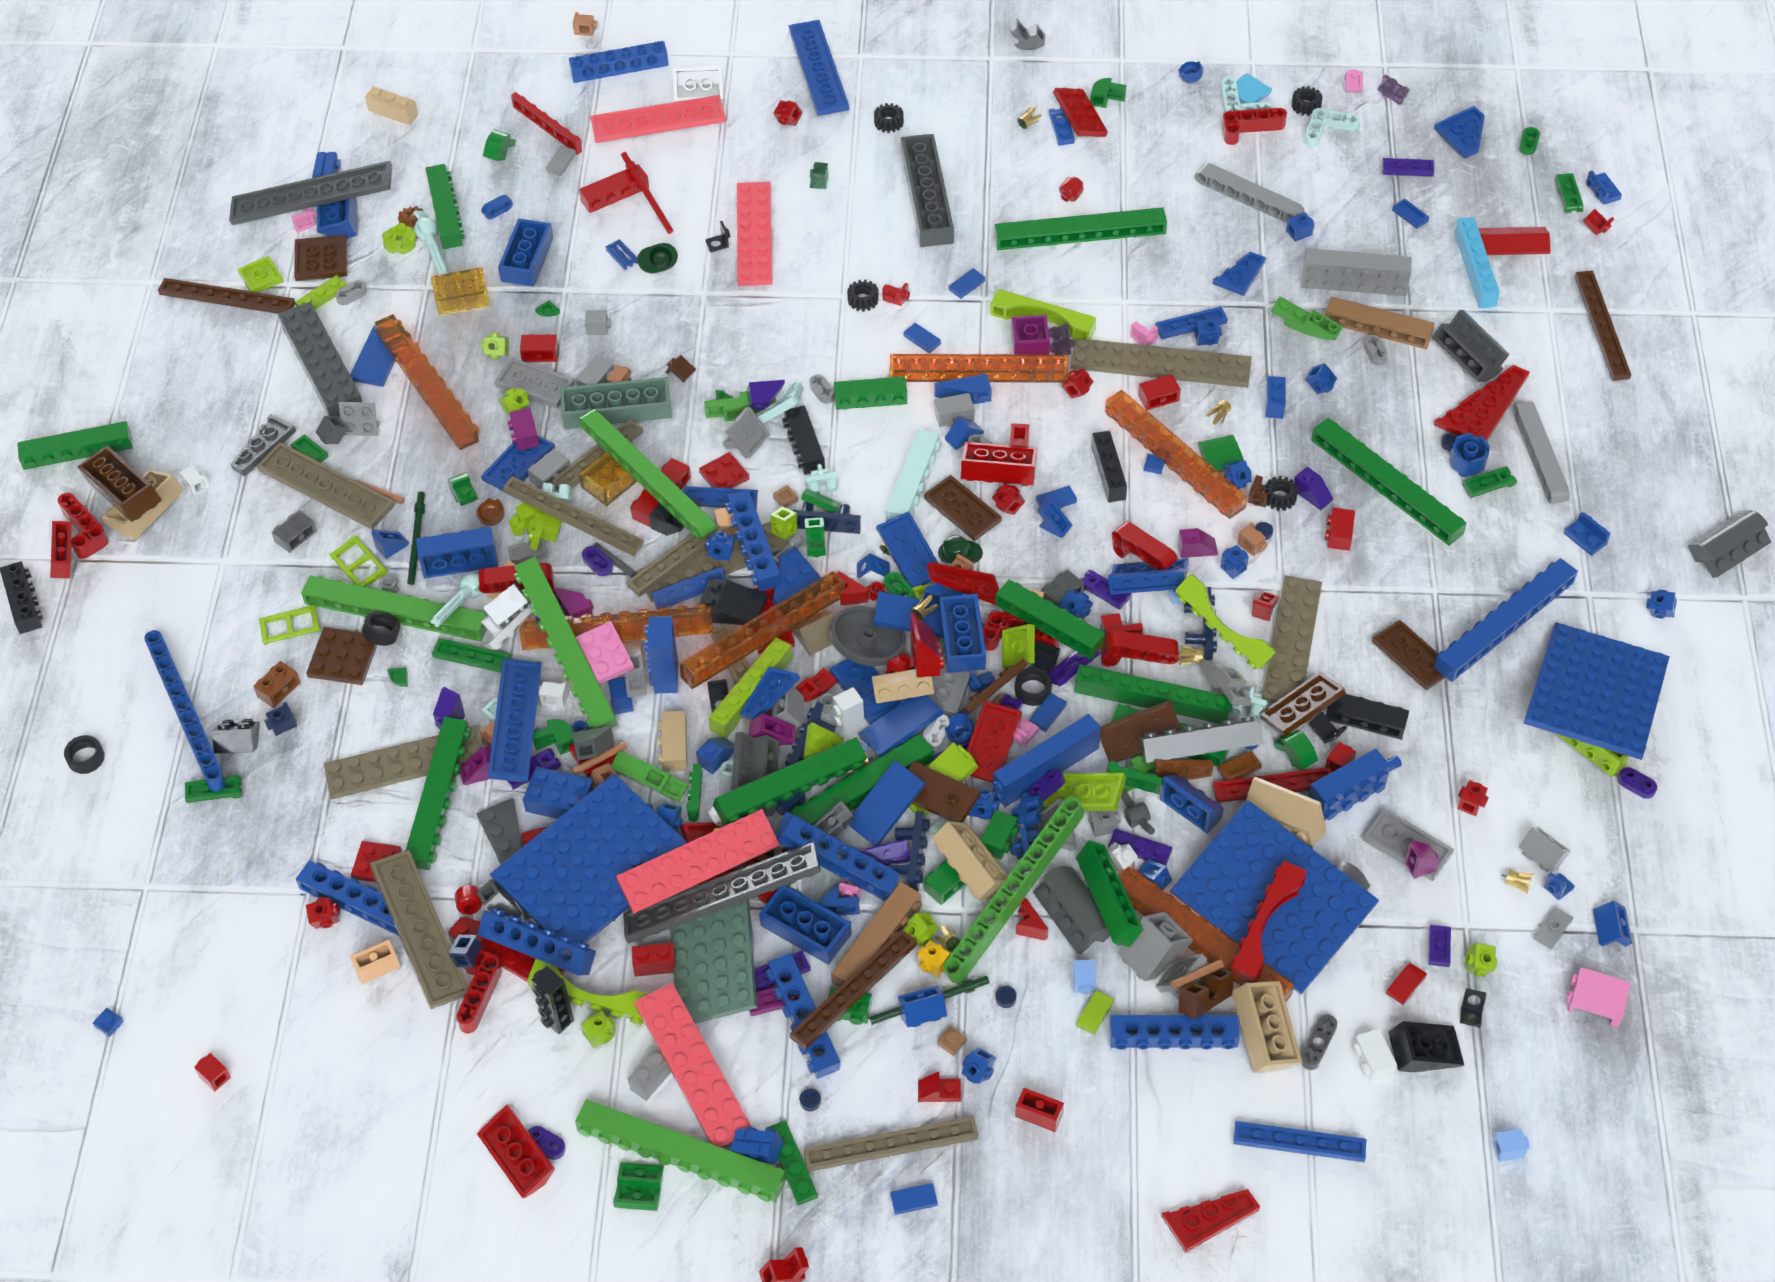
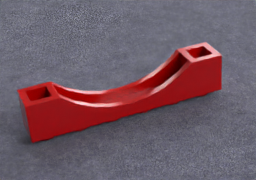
[1230,861,1307,983]

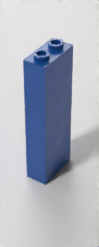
[992,714,1101,808]

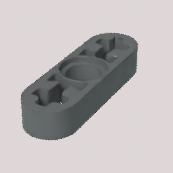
[1301,1014,1338,1070]

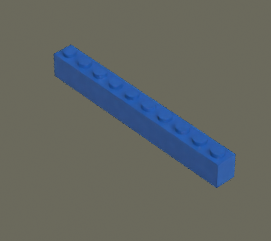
[1434,558,1578,682]

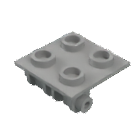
[339,402,380,436]

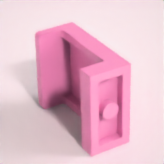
[1566,967,1631,1028]

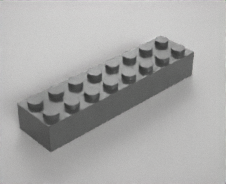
[901,133,954,247]
[278,302,362,417]

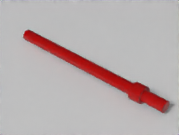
[621,152,674,234]

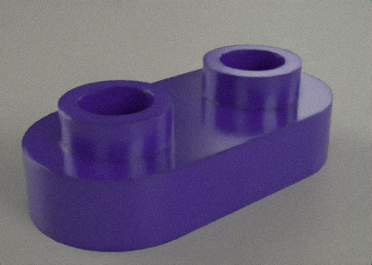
[582,546,613,576]
[1618,767,1657,799]
[1028,769,1065,802]
[528,1126,566,1160]

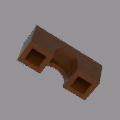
[1178,968,1234,1019]

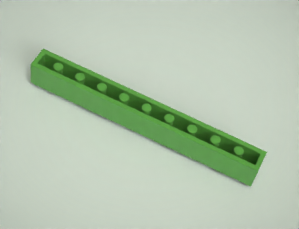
[514,556,619,729]
[301,575,487,642]
[575,1099,786,1202]

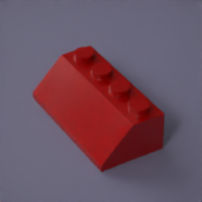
[961,442,1038,486]
[910,613,944,677]

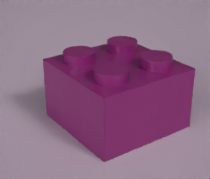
[1011,315,1050,358]

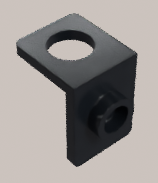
[705,220,730,252]
[707,679,728,712]
[1309,712,1347,744]
[1460,988,1487,1028]

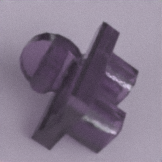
[1377,75,1410,105]
[1049,324,1076,360]

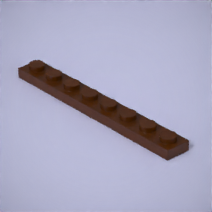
[1575,270,1632,381]
[158,278,295,314]
[790,930,917,1050]

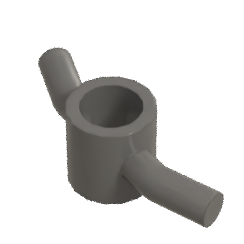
[1121,790,1155,835]

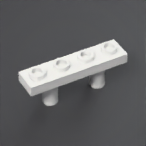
[481,599,533,651]

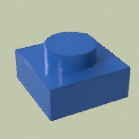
[92,1008,124,1037]

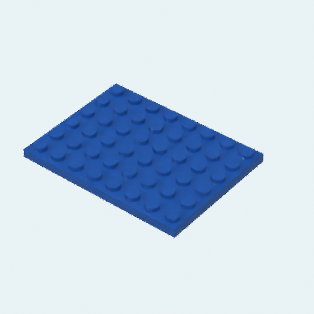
[1523,622,1670,760]
[490,773,687,957]
[1170,800,1379,995]

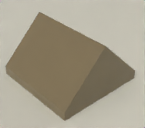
[791,611,834,656]

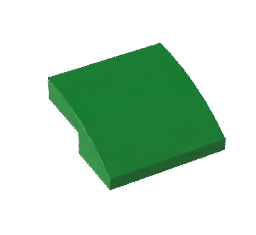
[1198,435,1244,475]
[613,1162,664,1211]

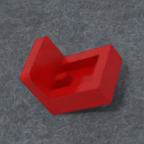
[1583,209,1614,236]
[882,283,910,307]

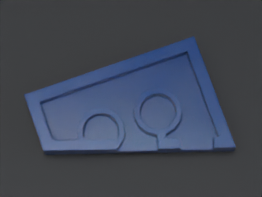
[1213,252,1266,296]
[739,667,801,720]

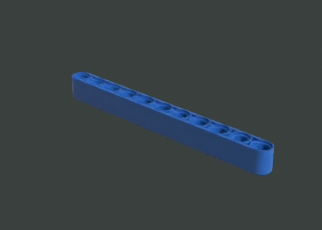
[144,630,226,792]

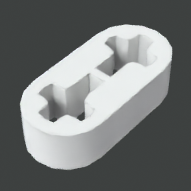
[922,714,949,747]

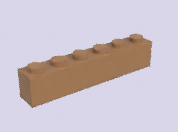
[1325,296,1435,350]
[831,882,922,987]

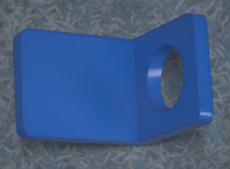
[857,553,890,579]
[1544,872,1575,901]

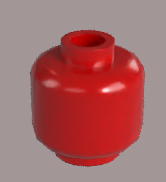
[1059,176,1084,202]
[454,885,482,915]

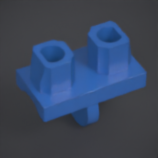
[1011,792,1044,831]
[1010,826,1042,860]

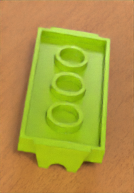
[909,742,978,817]

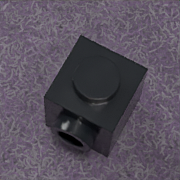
[1030,640,1061,672]

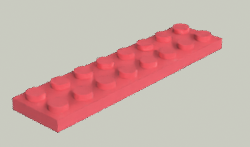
[590,95,726,143]
[737,182,772,286]
[615,809,780,914]
[634,983,752,1148]

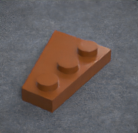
[1153,760,1214,785]

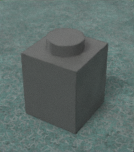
[316,416,347,444]

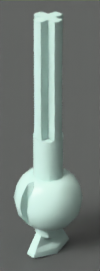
[413,210,450,283]
[431,571,483,627]

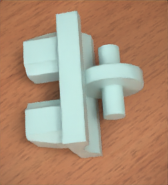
[805,464,839,494]
[541,483,574,503]
[1231,686,1267,720]

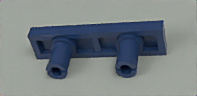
[789,501,861,534]
[1184,587,1217,660]
[785,702,836,767]
[890,811,930,891]

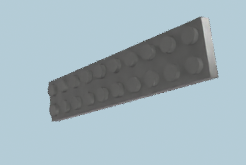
[229,161,392,225]
[623,842,821,944]

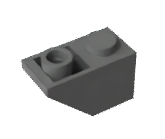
[572,725,615,761]
[477,879,522,917]

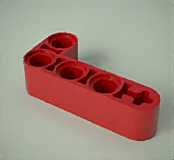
[1222,108,1287,145]
[57,493,108,559]
[1112,521,1178,570]
[478,563,555,595]
[982,611,1059,651]
[1100,630,1180,667]
[456,950,502,1034]

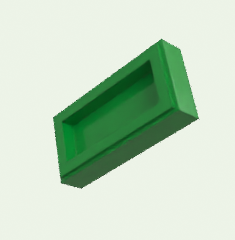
[290,434,329,463]
[801,488,840,513]

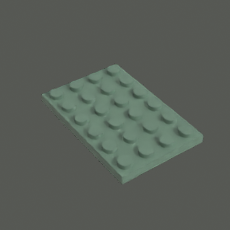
[671,899,758,1024]

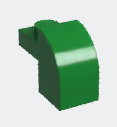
[1090,78,1127,108]
[483,130,516,161]
[448,472,478,506]
[805,517,826,557]
[533,719,574,755]
[1273,730,1319,770]

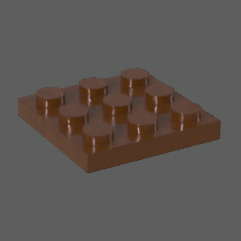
[294,234,347,281]
[306,627,377,686]

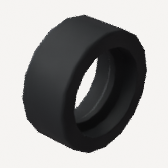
[362,611,401,646]
[1015,668,1052,706]
[64,735,105,774]

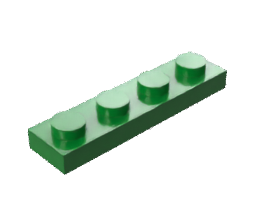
[432,638,511,673]
[766,1120,818,1206]

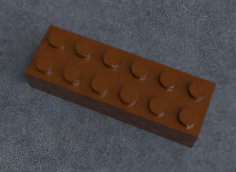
[77,446,162,522]

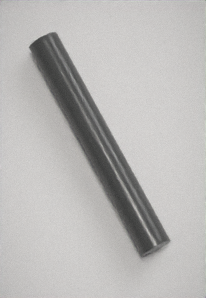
[593,542,637,578]

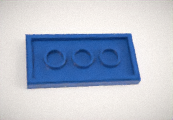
[350,326,407,387]
[481,436,555,491]
[876,511,939,588]
[873,591,943,638]
[829,659,901,725]
[858,695,944,757]
[849,760,926,846]

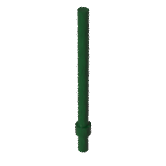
[407,491,425,585]
[869,976,989,1025]

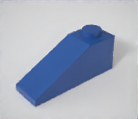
[934,374,992,404]

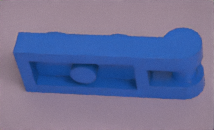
[1049,107,1075,146]

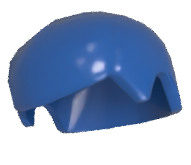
[1178,61,1203,83]
[945,713,974,744]

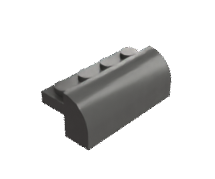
[1432,310,1510,382]
[1687,510,1771,578]
[731,732,780,817]
[1033,866,1110,954]

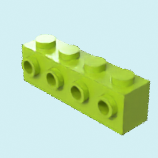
[1555,733,1630,778]

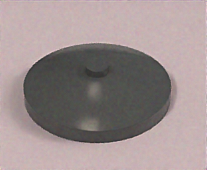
[829,606,906,666]

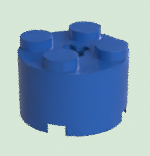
[1449,433,1490,477]

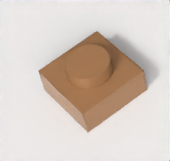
[773,485,799,508]
[937,1026,967,1056]

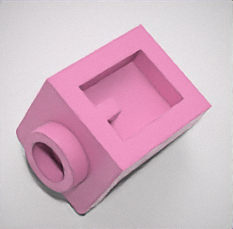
[1344,69,1363,93]
[291,208,316,233]
[1130,321,1158,346]
[1013,718,1039,747]
[839,879,863,898]

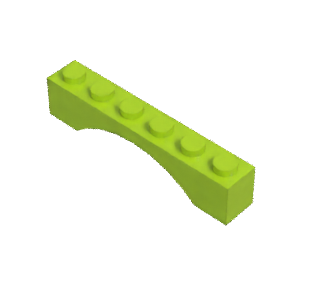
[990,289,1097,340]
[1175,573,1278,670]
[708,637,793,739]
[527,959,648,1026]

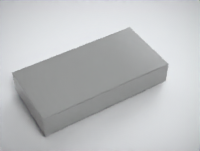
[546,146,576,176]
[508,539,548,564]

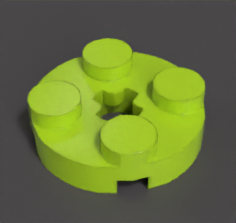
[382,223,417,254]

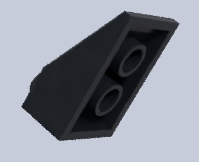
[698,578,768,626]
[1388,1021,1464,1073]

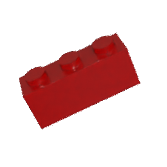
[50,521,72,579]

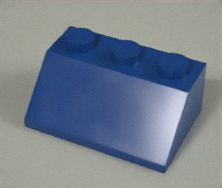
[317,197,357,238]
[1160,774,1224,834]

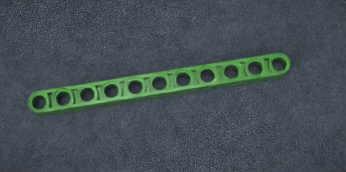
[578,409,716,540]
[944,796,1084,984]

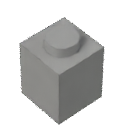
[585,310,611,335]

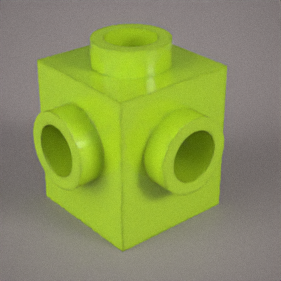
[481,333,509,358]
[498,387,530,415]
[770,506,798,540]
[902,913,940,945]
[1465,943,1497,977]
[580,1011,616,1049]

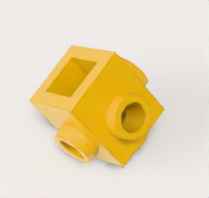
[917,940,950,978]

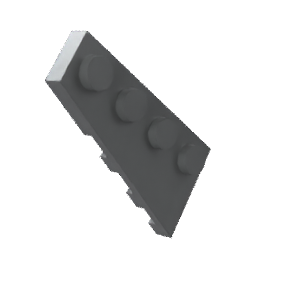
[230,414,296,476]
[476,798,522,865]

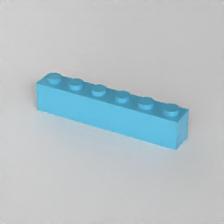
[1454,217,1500,308]

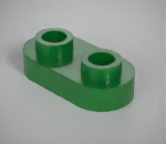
[1519,127,1540,155]
[884,572,914,598]

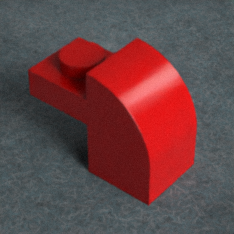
[1100,613,1143,637]
[759,1247,809,1282]

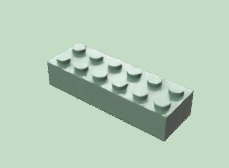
[560,377,672,429]

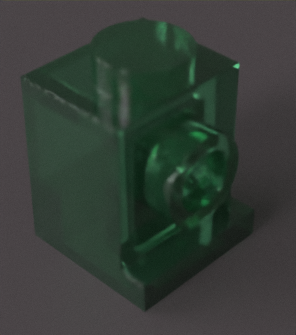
[809,162,829,189]

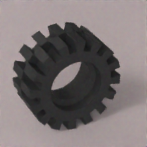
[1291,86,1323,116]
[874,103,904,133]
[847,279,879,312]
[1264,476,1298,511]

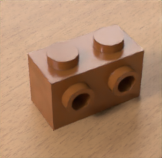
[253,661,301,708]

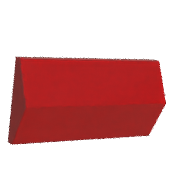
[1478,227,1551,255]
[477,1104,555,1199]

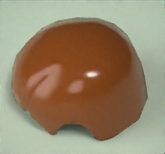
[477,498,505,526]

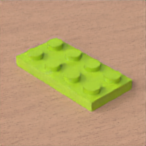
[1043,773,1127,811]

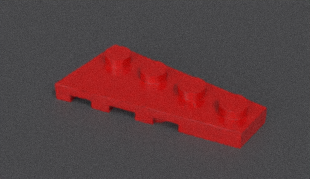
[927,562,999,605]
[1161,1189,1260,1253]

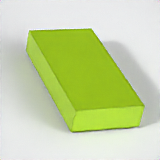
[1076,990,1115,1035]

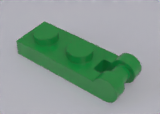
[1555,173,1584,213]
[1462,466,1517,498]
[1106,761,1163,795]
[686,764,702,822]
[185,776,242,803]

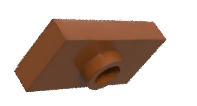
[1217,750,1262,780]

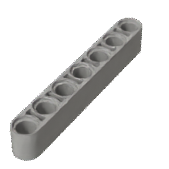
[1194,162,1304,223]
[1513,401,1570,503]

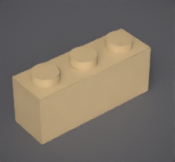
[365,86,418,126]
[872,669,934,704]
[658,711,687,772]

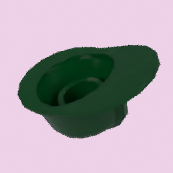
[637,243,678,274]
[938,535,983,564]

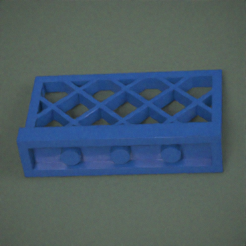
[1108,558,1189,595]

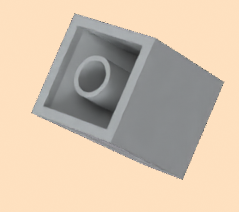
[1117,912,1193,982]

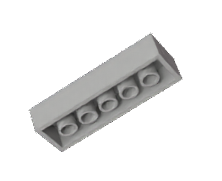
[1301,248,1412,296]

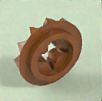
[398,206,423,228]

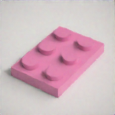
[576,621,634,685]

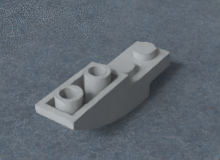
[621,635,647,698]
[1199,662,1251,706]

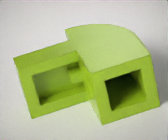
[508,503,544,537]
[527,513,562,551]

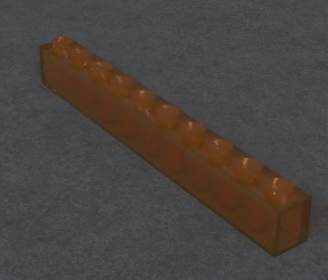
[374,314,480,450]
[889,354,1068,383]
[1105,390,1247,519]
[680,571,845,689]
[519,604,714,650]
[1119,866,1294,1001]

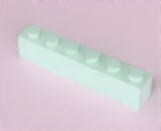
[885,429,942,521]

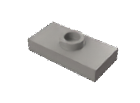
[1534,907,1574,950]

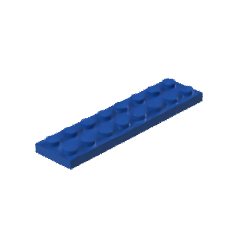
[788,20,849,116]
[488,658,542,783]

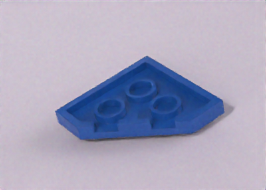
[1434,106,1485,158]
[772,547,829,616]

